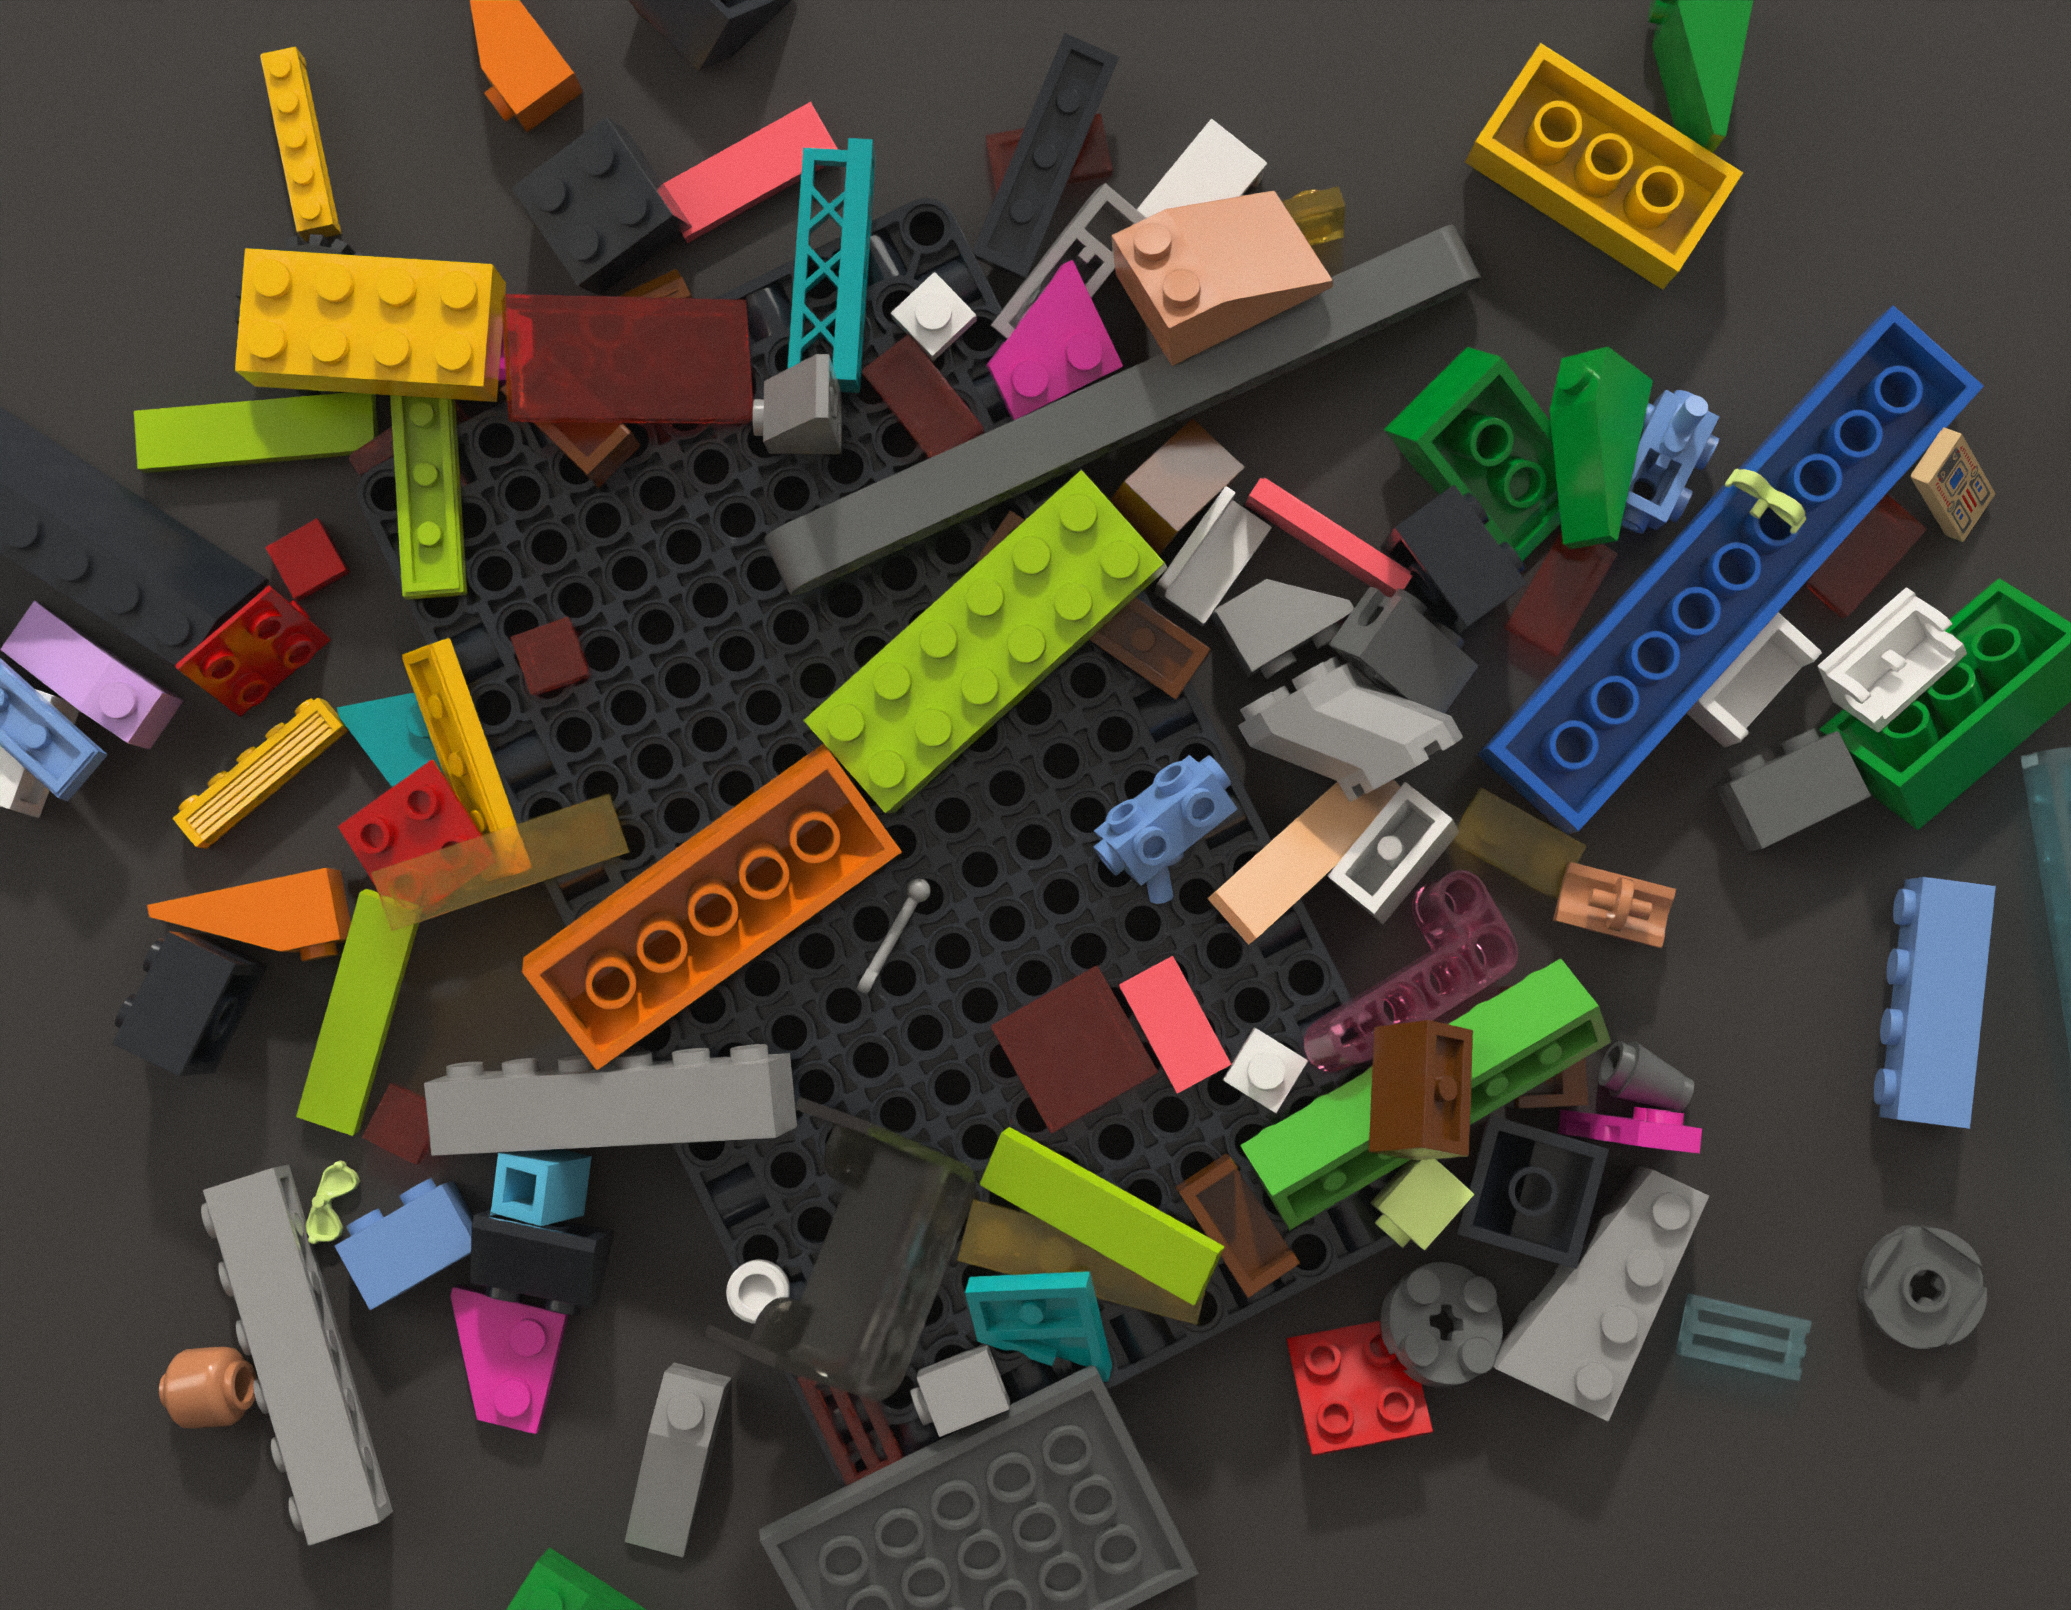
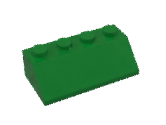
[1820,578,2071,830]

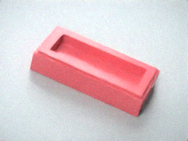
[1119,956,1231,1094]

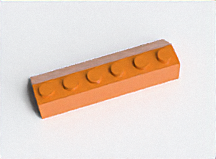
[522,743,902,1070]

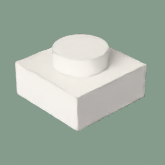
[891,272,977,361]
[1222,1028,1308,1113]

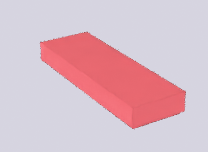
[663,102,838,243]
[1245,477,1412,598]

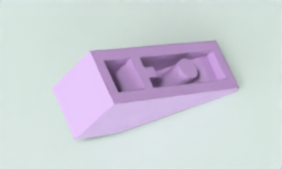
[0,601,184,749]

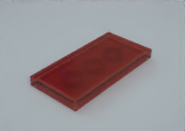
[501,294,753,424]

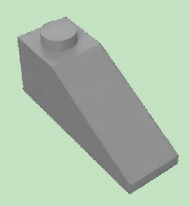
[990,183,1146,339]
[753,354,842,454]
[625,1362,732,1557]

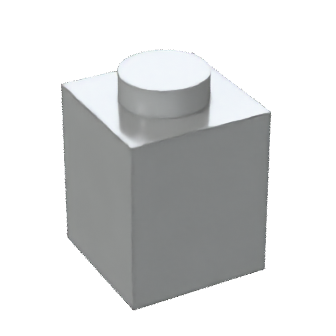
[911,1344,1010,1437]

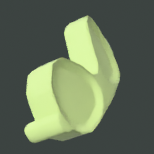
[1724,469,1806,534]
[305,1160,360,1244]

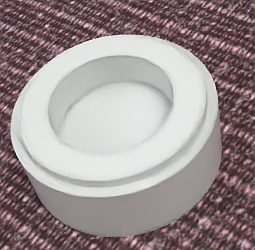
[726,1259,790,1324]

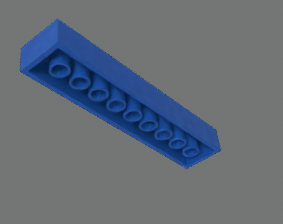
[1477,305,1984,835]

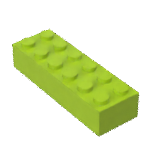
[803,470,1168,813]

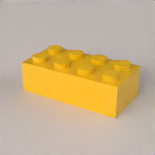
[1465,43,1743,290]
[235,248,506,402]

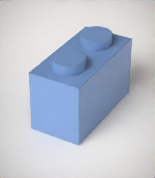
[335,1178,474,1310]

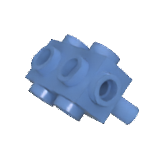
[1621,390,1719,533]
[1093,755,1237,904]

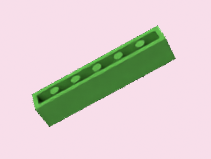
[1240,959,1611,1230]

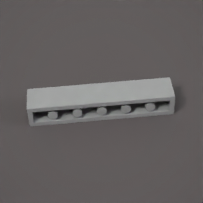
[424,1044,797,1156]
[201,1164,393,1546]

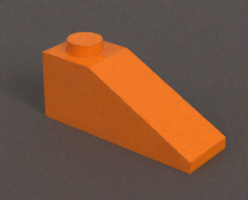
[470,0,583,132]
[147,868,351,961]

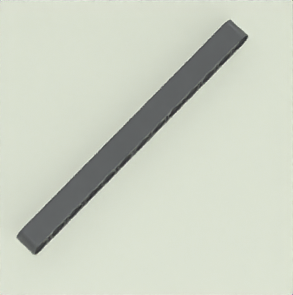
[763,224,1481,596]

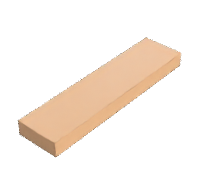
[1207,779,1400,945]

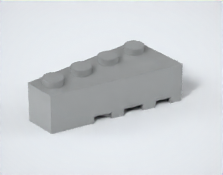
[1493,1166,1709,1421]

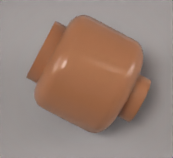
[159,1347,257,1429]

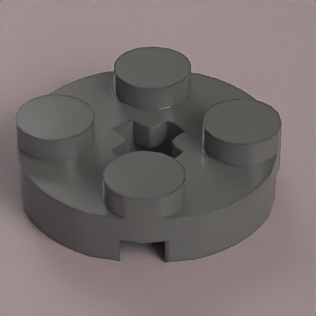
[1857,1225,1987,1349]
[1380,1262,1503,1388]

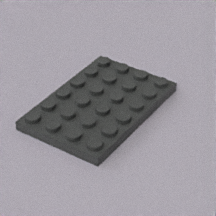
[759,1365,1199,1610]

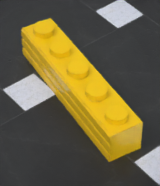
[260,46,342,242]
[172,698,349,849]

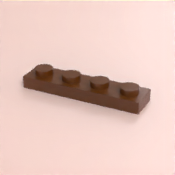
[976,510,1211,700]

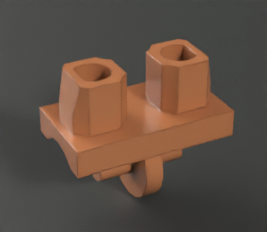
[1553,862,1676,948]

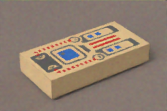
[1911,428,1995,542]

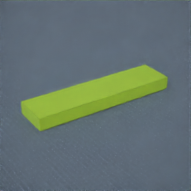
[134,392,380,473]
[390,395,467,600]
[296,889,423,1136]
[979,1127,1225,1306]

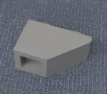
[1211,579,1354,679]

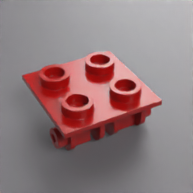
[175,586,331,717]
[337,760,499,915]
[1286,1321,1433,1456]

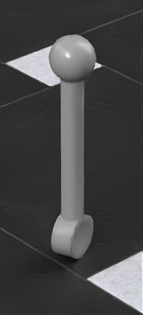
[856,878,931,995]

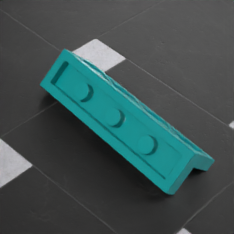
[788,138,876,393]

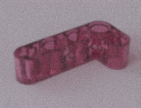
[1304,870,1518,1073]

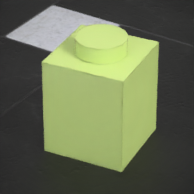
[1370,1159,1474,1250]

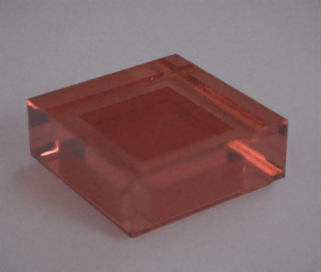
[511,617,591,696]
[362,1083,430,1165]

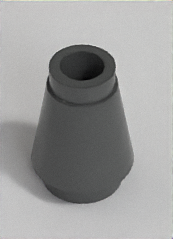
[1598,1041,1694,1112]

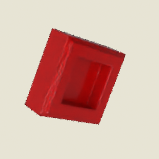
[265,518,350,601]

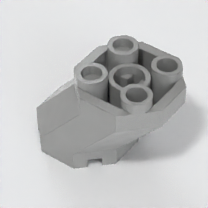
[1238,656,1463,802]

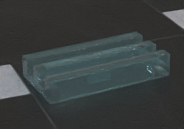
[1676,1293,1812,1381]

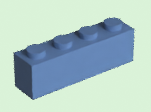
[1874,877,1996,1129]

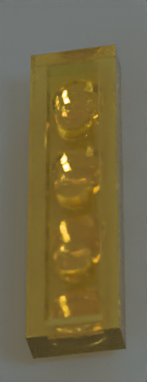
[371,793,629,931]
[957,1199,1206,1325]

